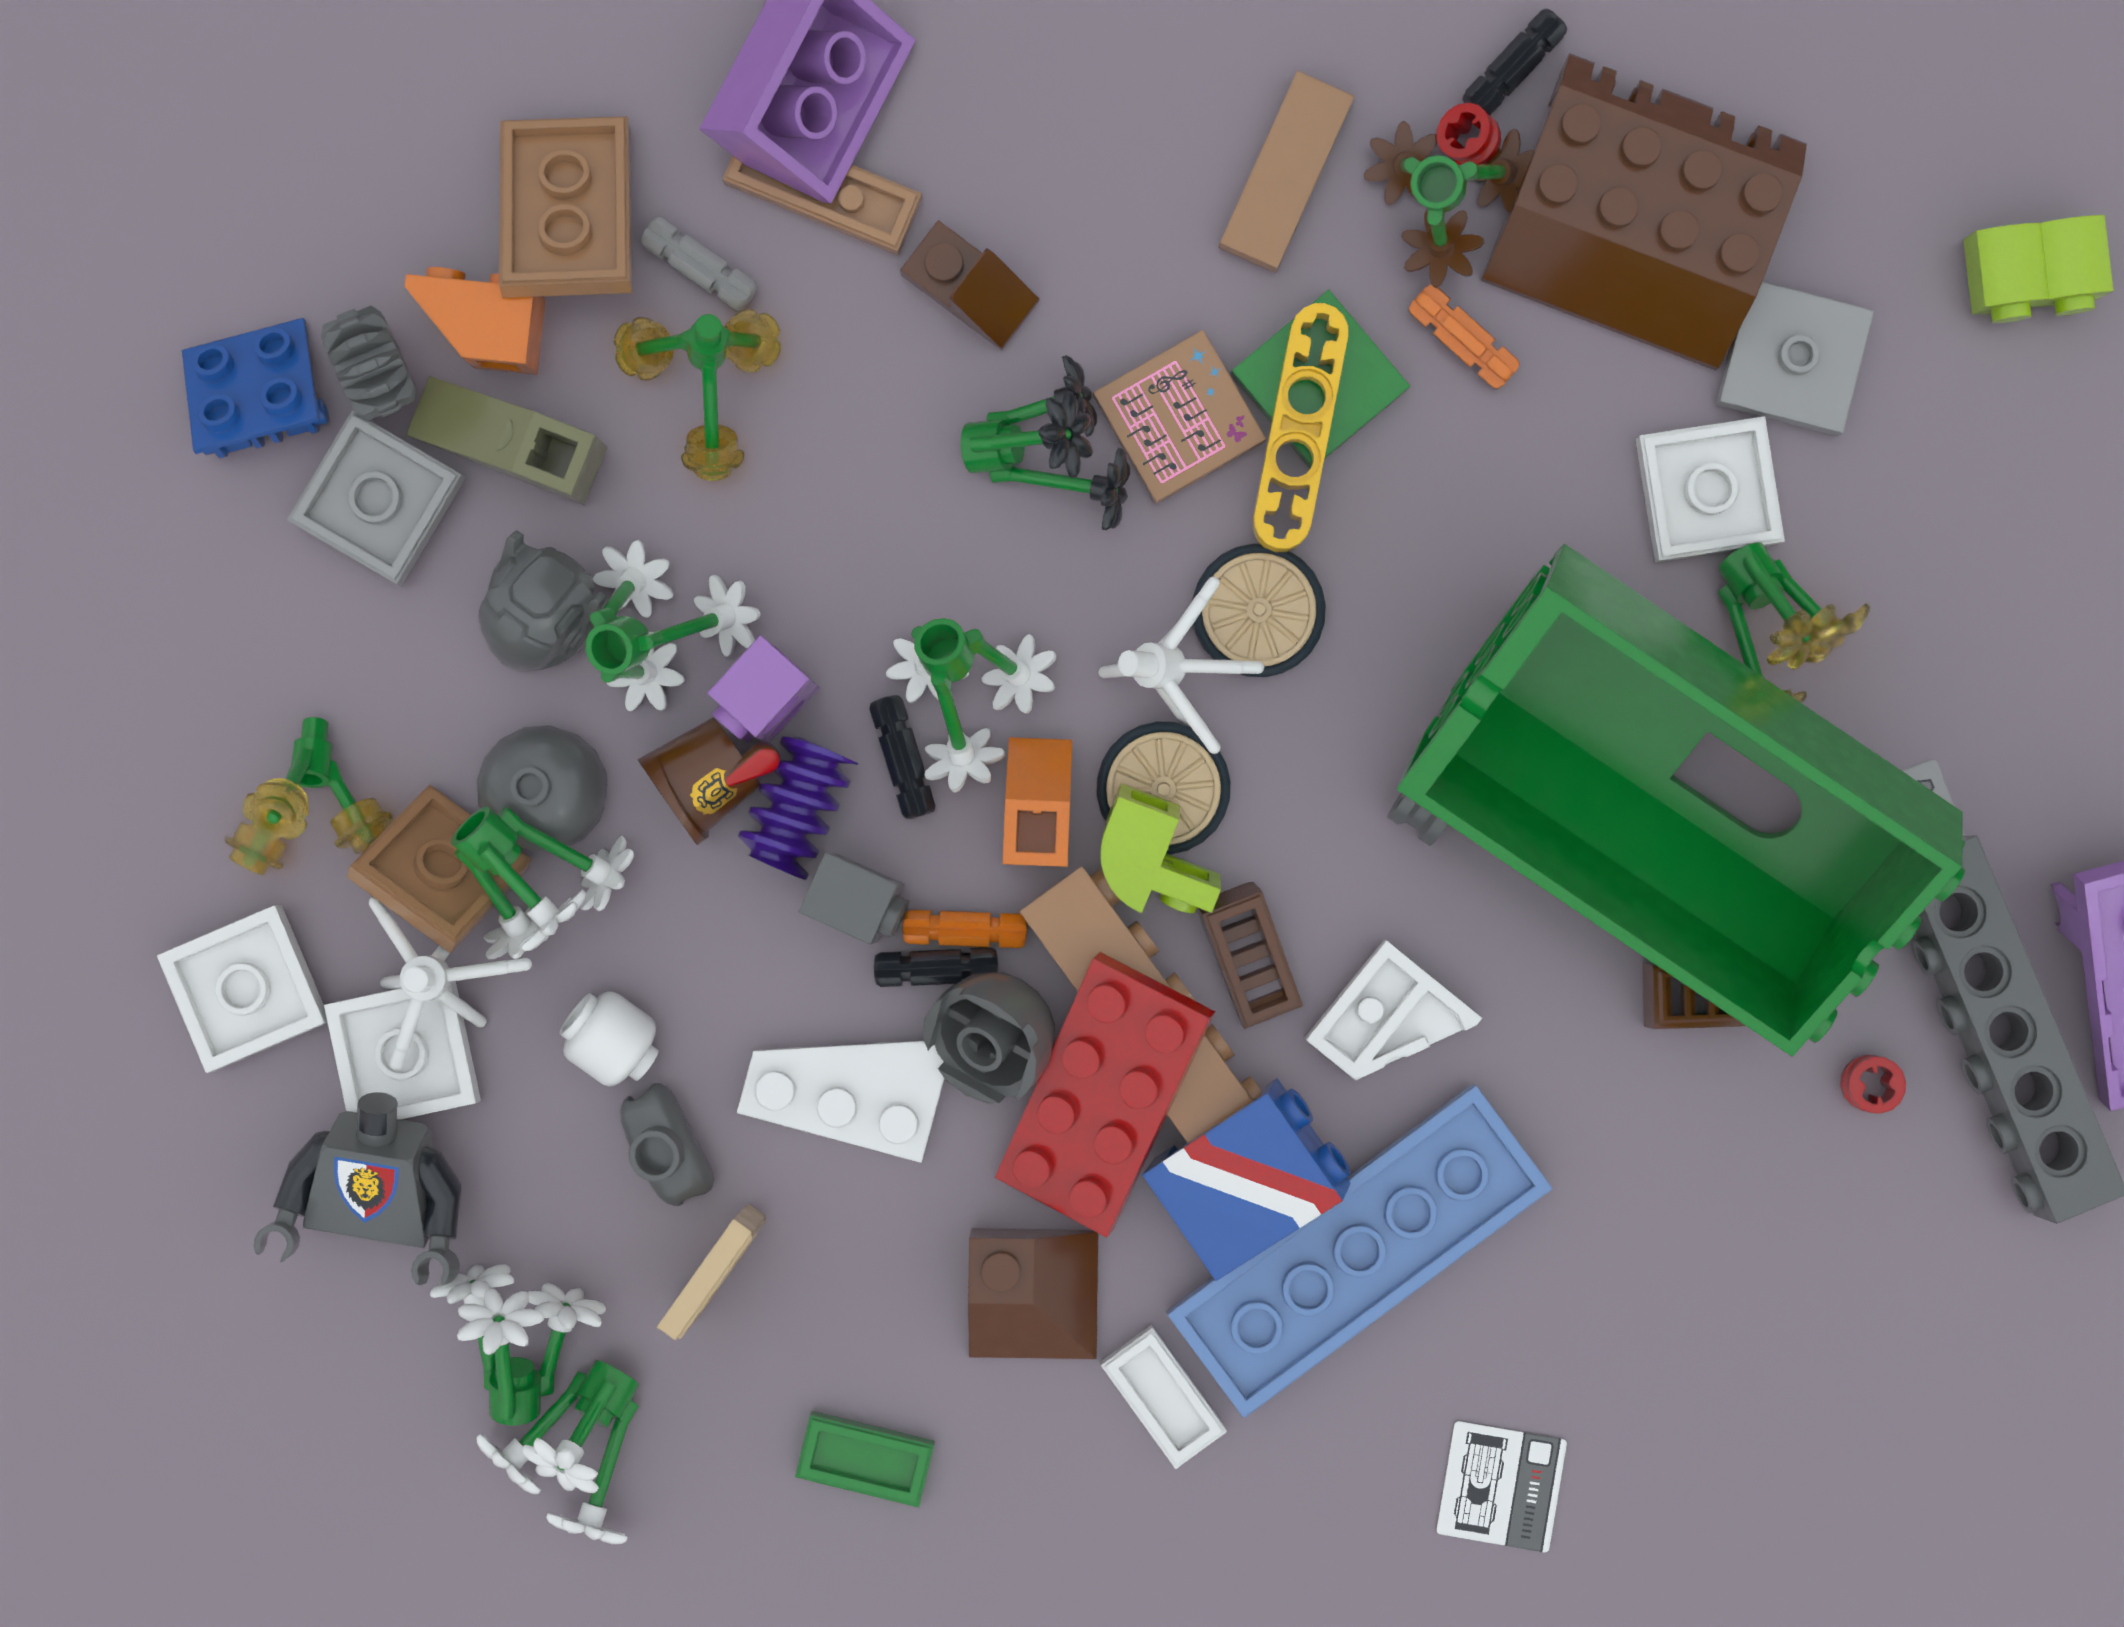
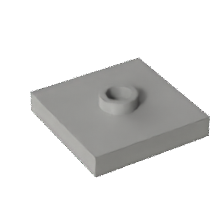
[1715,282,1874,436]
[287,411,466,586]

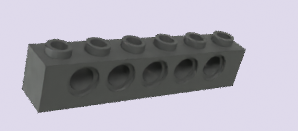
[1912,835,2124,1224]

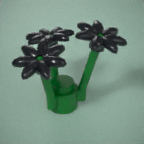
[961,355,1130,530]

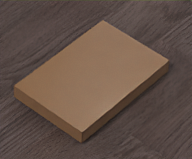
[499,116,632,298]

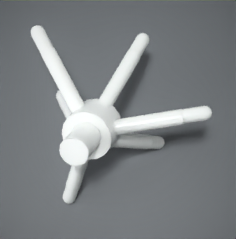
[1098,577,1264,754]
[369,897,532,1071]

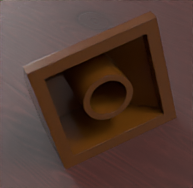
[968,1228,1098,1359]

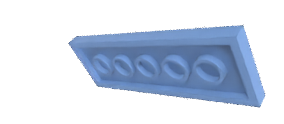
[1166,1083,1553,1418]

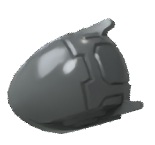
[478,530,607,671]

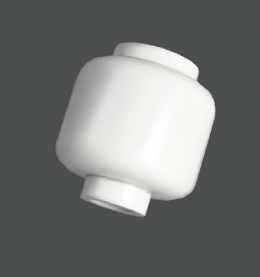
[559,991,659,1087]

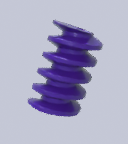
[738,736,859,880]

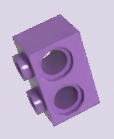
[707,635,820,743]

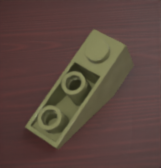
[406,376,607,505]

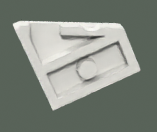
[1304,940,1482,1080]

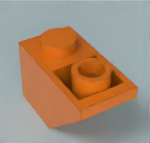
[404,267,546,375]
[1002,737,1072,867]

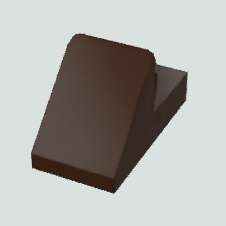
[900,220,1039,351]

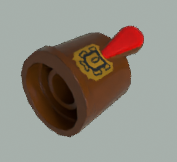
[637,717,780,845]

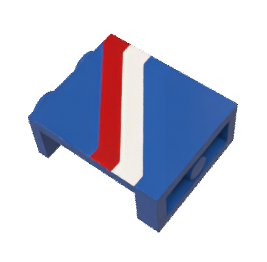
[1142,1078,1351,1281]

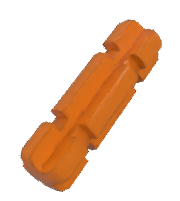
[1408,284,1520,389]
[902,909,1027,948]

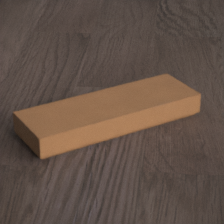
[1218,71,1355,273]
[722,156,923,256]

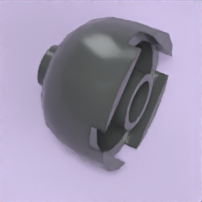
[477,725,608,852]
[923,972,1055,1103]

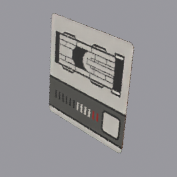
[1437,1421,1567,1552]

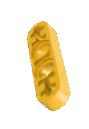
[1252,303,1348,552]

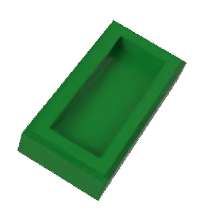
[795,1411,935,1508]

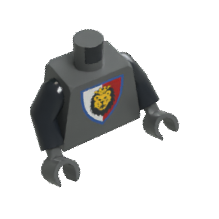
[254,1092,461,1286]

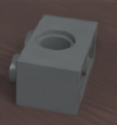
[798,852,910,945]

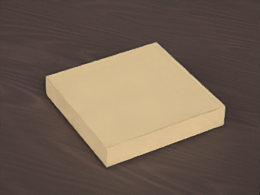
[657,1203,766,1340]

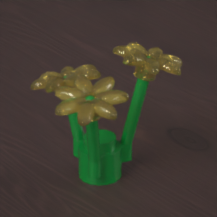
[1718,542,1870,703]

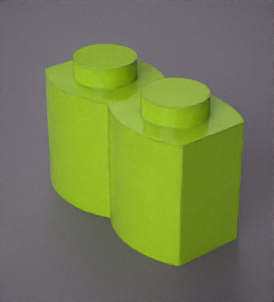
[1963,215,2114,323]

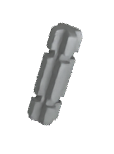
[641,217,757,311]

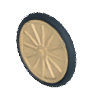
[1192,543,1326,677]
[1096,721,1231,855]

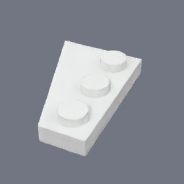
[737,1041,945,1163]

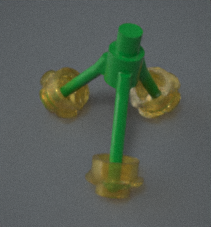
[613,309,781,481]
[224,717,393,876]

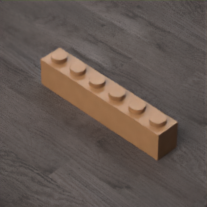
[1019,866,1262,1143]

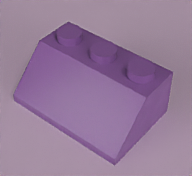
[699,0,916,203]

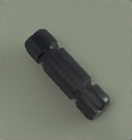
[1462,9,1568,115]
[869,695,936,819]
[874,948,999,987]

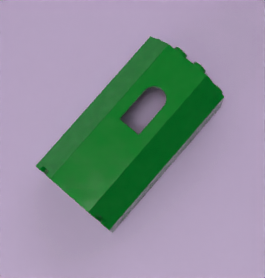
[1396,543,1965,1057]

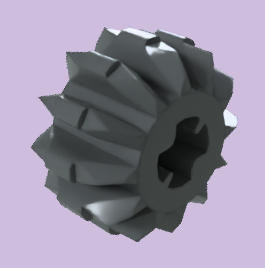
[321,306,416,421]

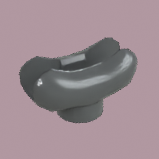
[620,1083,714,1206]

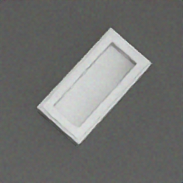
[1100,1324,1227,1469]

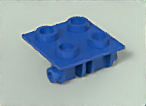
[182,318,330,458]

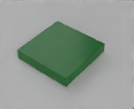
[1231,289,1410,468]

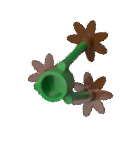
[1364,121,1534,288]

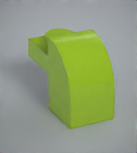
[1101,783,1221,913]

